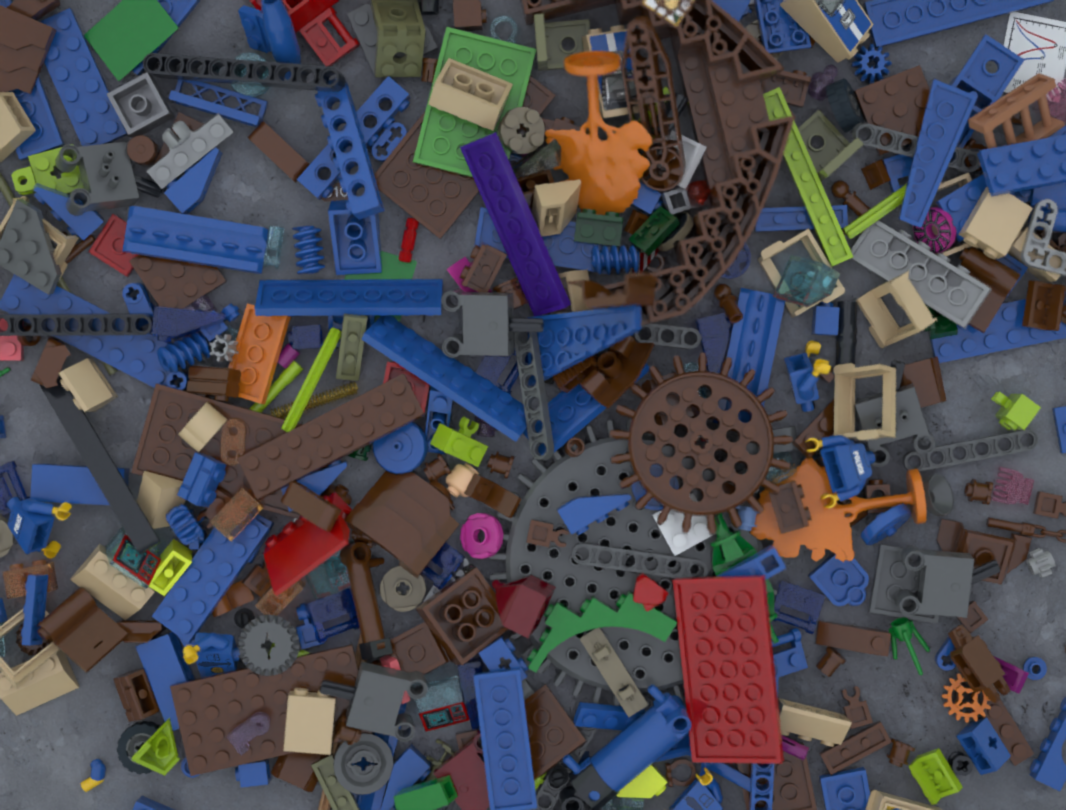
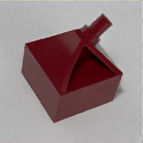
[492,575,556,638]

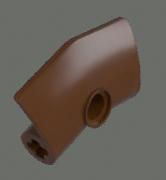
[580,336,654,409]

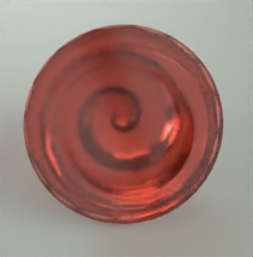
[687,180,711,205]

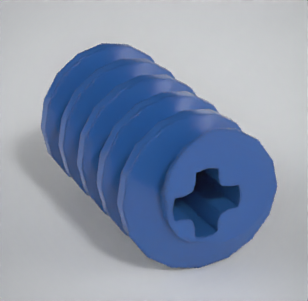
[292,226,325,275]
[591,245,640,275]
[157,332,210,373]

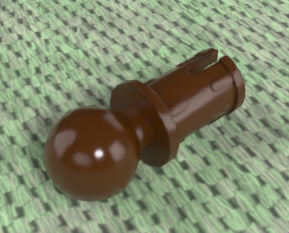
[831,180,870,217]
[713,284,743,323]

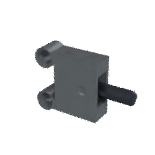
[441,288,544,358]
[320,662,428,742]

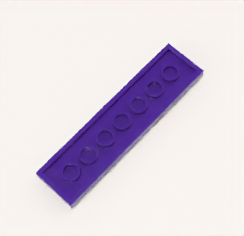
[460,132,571,316]

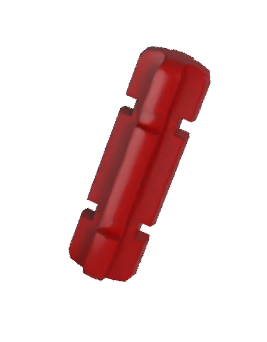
[398,218,419,263]

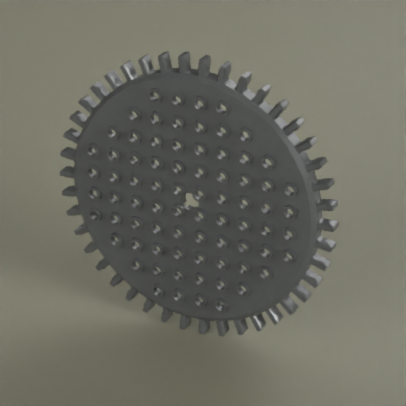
[490,419,780,706]

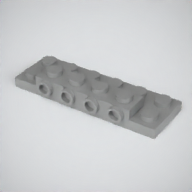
[851,220,991,329]

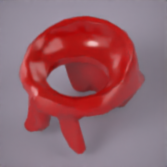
[633,573,669,611]

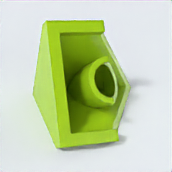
[131,717,180,776]

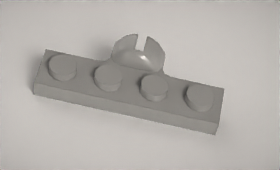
[147,113,234,189]

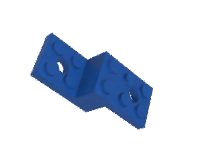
[949,34,1024,161]

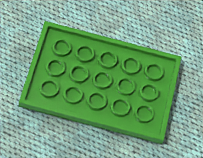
[413,27,536,177]

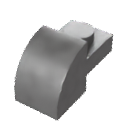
[661,181,710,216]

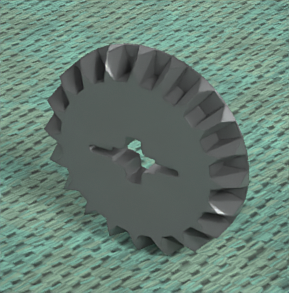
[238,615,299,676]
[333,733,393,795]

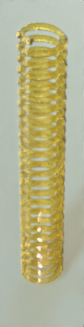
[270,381,358,418]

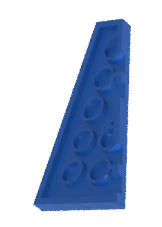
[528,305,641,386]

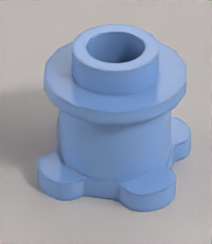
[736,505,762,531]

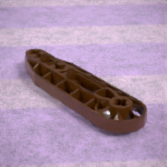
[621,16,686,191]

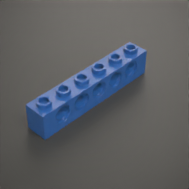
[297,76,411,200]
[315,78,385,220]

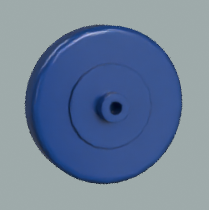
[373,422,428,474]
[860,504,912,545]

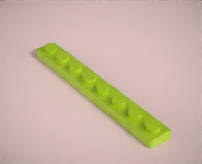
[763,87,853,267]

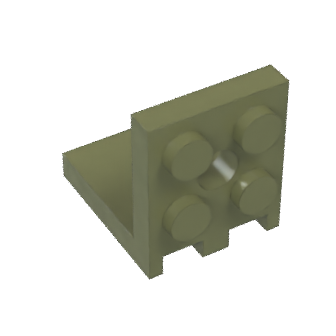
[371,0,426,77]
[534,14,590,71]
[798,110,863,182]

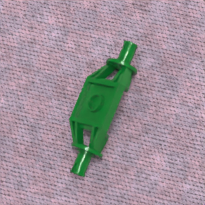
[710,513,779,644]

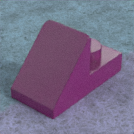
[993,656,1029,694]

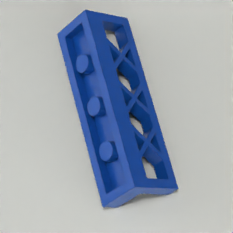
[169,80,268,127]

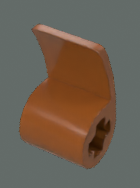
[212,580,254,617]

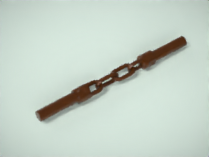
[986,517,1066,543]

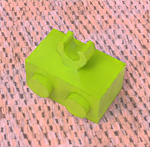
[991,392,1041,431]
[430,416,488,467]

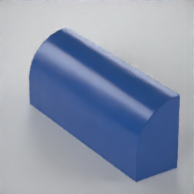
[30,464,129,505]
[135,632,195,731]

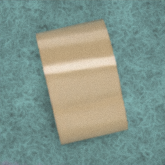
[178,402,227,452]

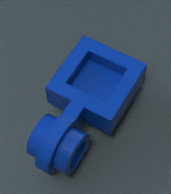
[196,303,240,343]
[296,603,325,649]

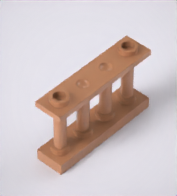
[968,73,1065,167]

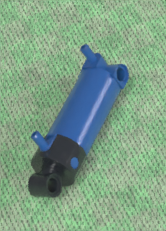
[559,684,691,810]

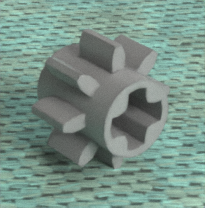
[209,334,239,362]
[1026,548,1056,578]

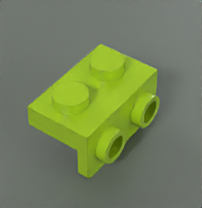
[909,748,963,805]

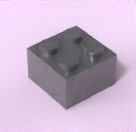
[107,72,174,138]

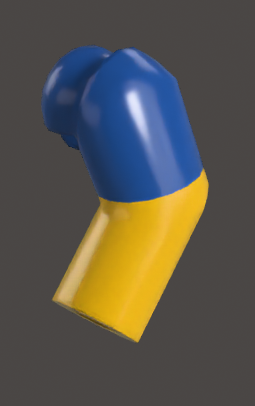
[80,759,106,792]

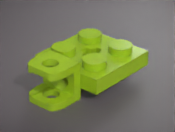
[11,144,84,195]

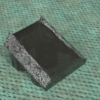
[512,139,561,178]

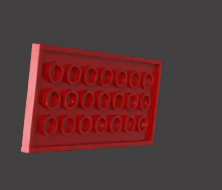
[673,575,784,764]

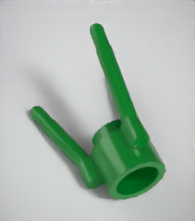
[888,617,930,675]

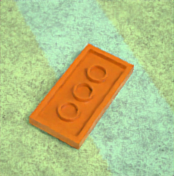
[228,303,291,405]

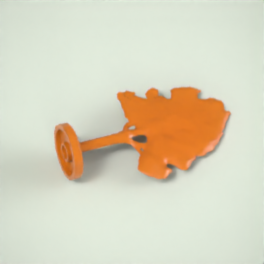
[545,51,652,215]
[750,458,927,562]

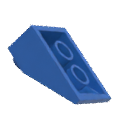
[328,200,382,275]

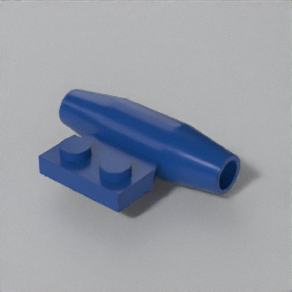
[238,0,301,80]

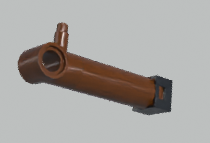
[340,542,393,660]

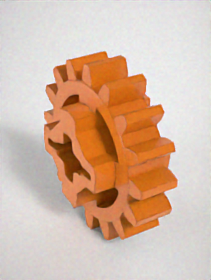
[941,673,991,723]

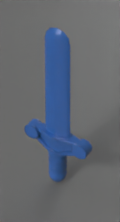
[688,754,761,792]

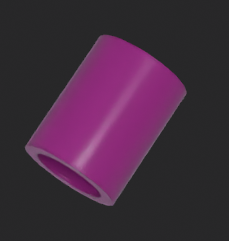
[278,343,300,369]

